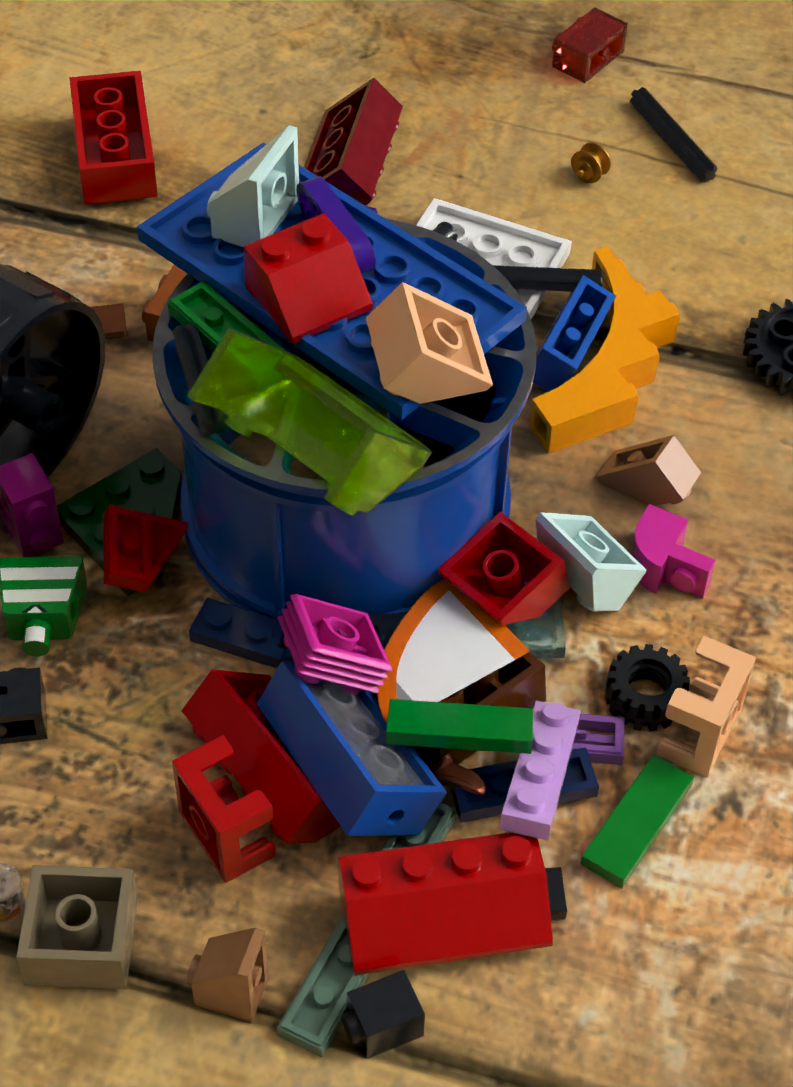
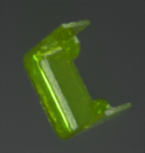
[187,328,432,516]

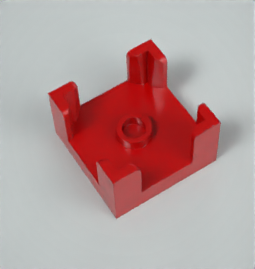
[172,735,276,883]

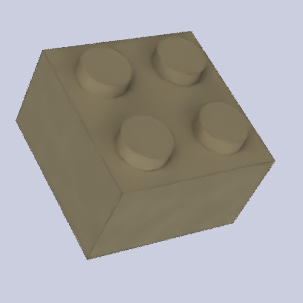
[16,865,138,989]

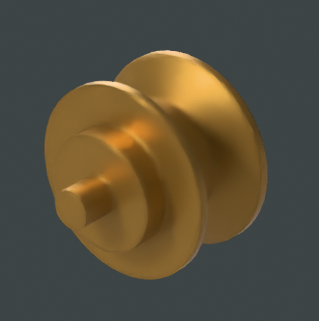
[571,142,611,183]

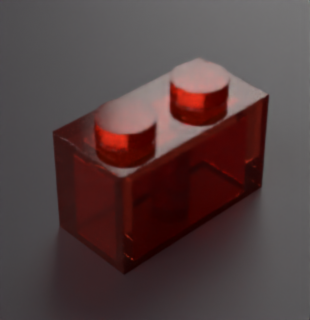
[552,7,628,83]

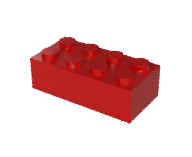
[69,71,158,204]

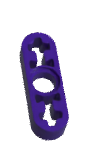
[296,176,375,274]

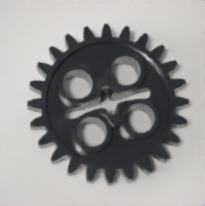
[743,299,793,396]

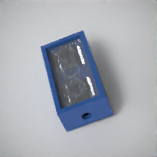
[257,661,447,836]

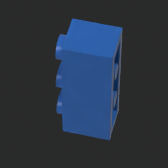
[533,275,616,392]

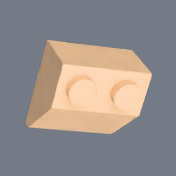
[366,282,493,404]

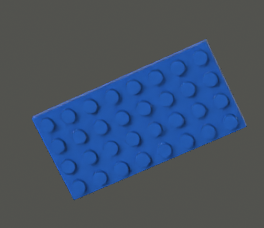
[137,142,527,420]

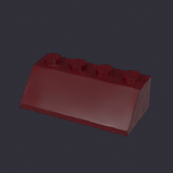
[304,78,403,206]

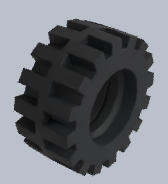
[605,644,690,732]

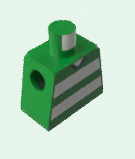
[0,556,87,657]

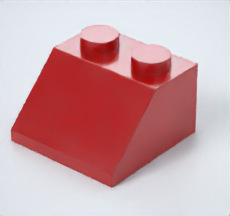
[244,213,373,344]
[437,511,570,625]

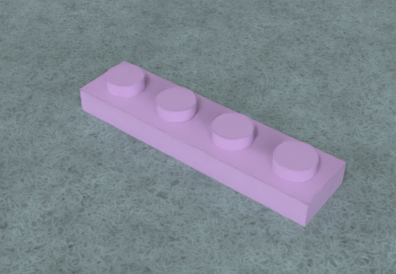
[499,701,581,841]

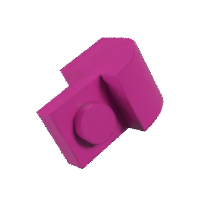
[631,504,716,598]

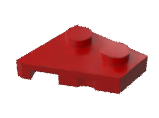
[103,504,188,593]

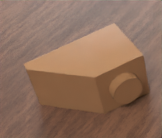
[596,435,701,506]
[187,928,269,1022]

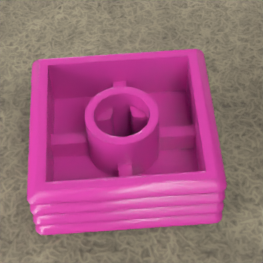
[277,594,392,694]

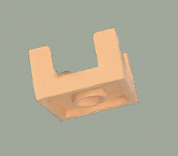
[656,636,756,778]

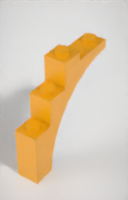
[529,246,680,454]

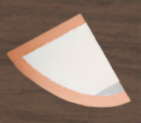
[377,579,531,723]

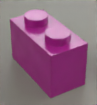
[0,453,64,557]

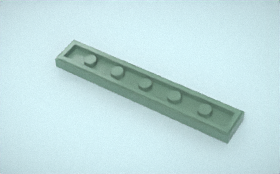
[277,802,457,1058]

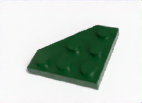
[57,448,182,597]

